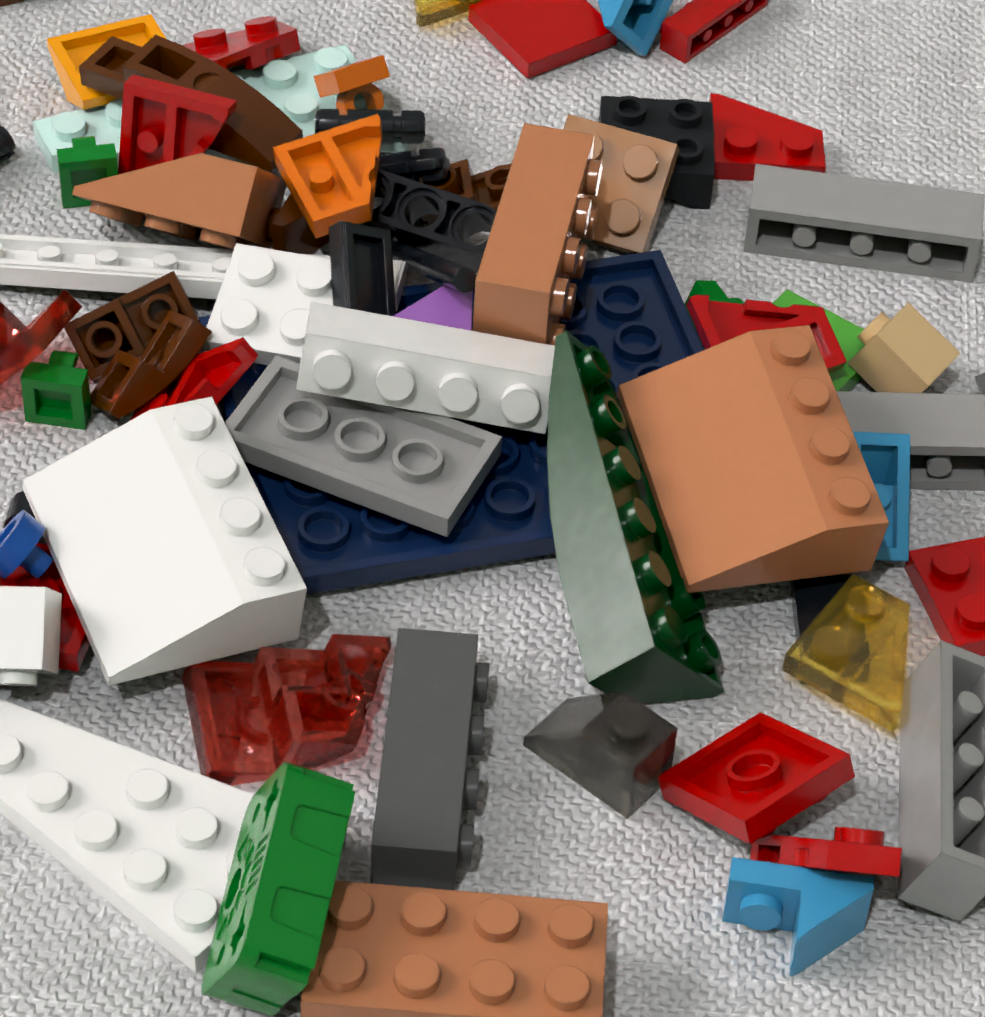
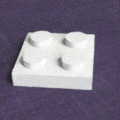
[203,243,333,365]

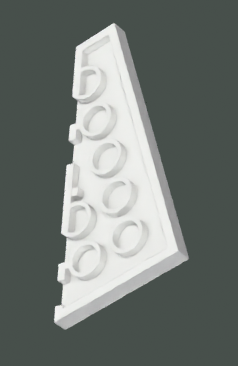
[0,699,346,974]

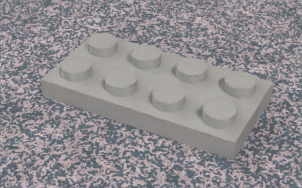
[225,355,502,537]

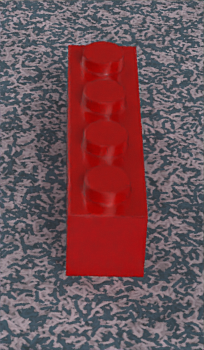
[659,0,768,64]

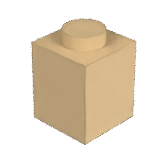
[848,302,960,393]

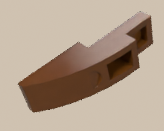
[79,34,303,172]

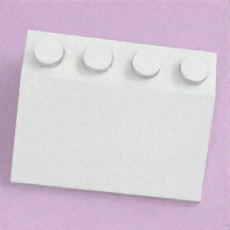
[22,396,307,686]

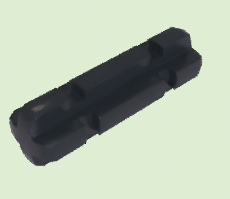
[315,109,426,144]
[378,147,450,183]

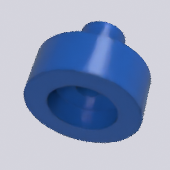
[0,510,53,579]

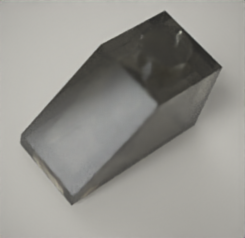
[523,691,678,819]

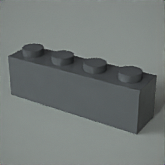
[370,628,490,890]

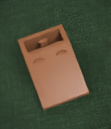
[72,153,286,249]

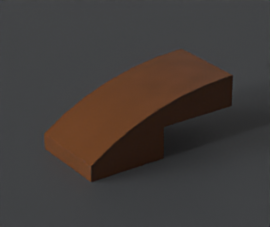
[90,310,212,419]

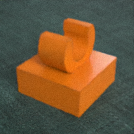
[313,55,390,115]

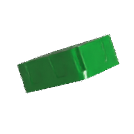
[201,761,355,1016]

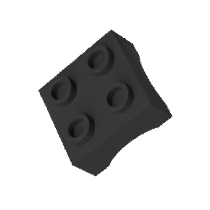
[599,96,714,210]

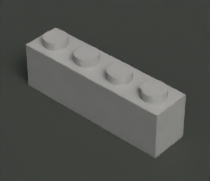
[743,164,985,283]
[836,391,985,491]
[898,640,985,921]

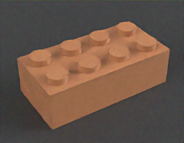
[473,123,602,346]
[301,880,608,1017]

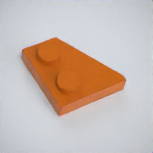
[273,114,383,238]

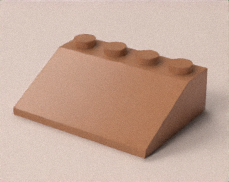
[617,325,889,593]

